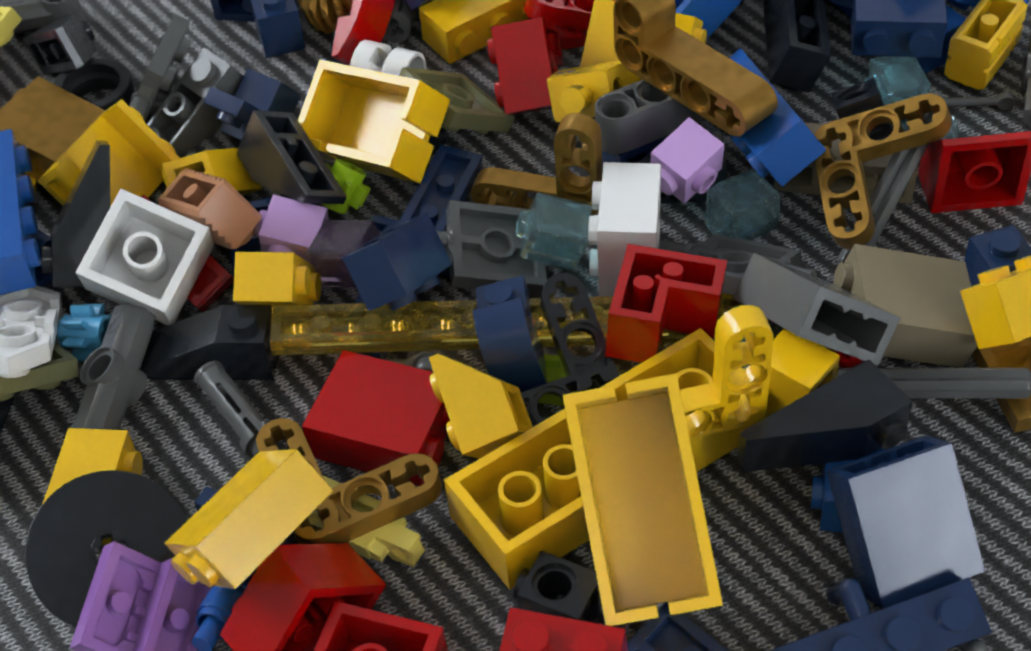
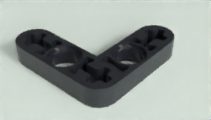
[521,273,619,426]

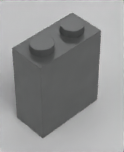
[733,252,900,366]

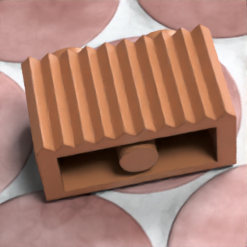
[158,168,262,249]

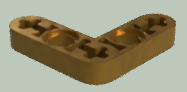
[814,93,952,249]
[470,113,603,227]
[256,418,442,544]

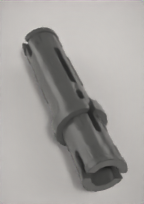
[194,361,288,457]

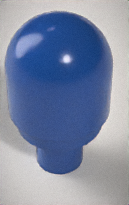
[192,585,245,651]

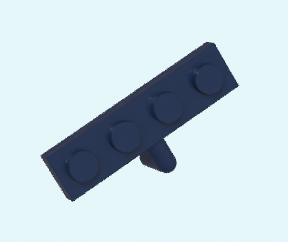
[768,577,992,651]

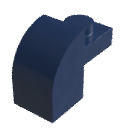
[203,68,302,140]
[473,275,548,392]

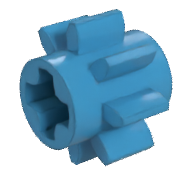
[57,304,112,361]

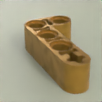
[613,0,778,136]

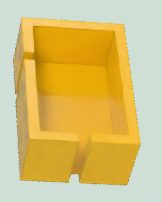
[298,60,451,184]

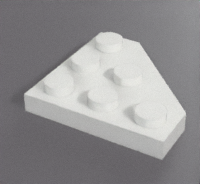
[0,285,62,378]

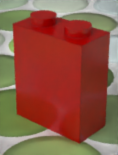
[302,350,450,486]

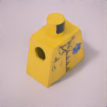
[547,60,640,122]

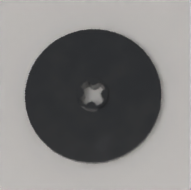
[25,470,188,628]

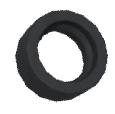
[54,58,136,111]

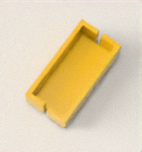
[562,373,723,626]

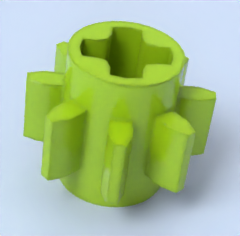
[321,158,371,214]

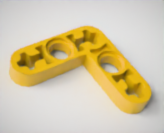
[680,305,774,439]

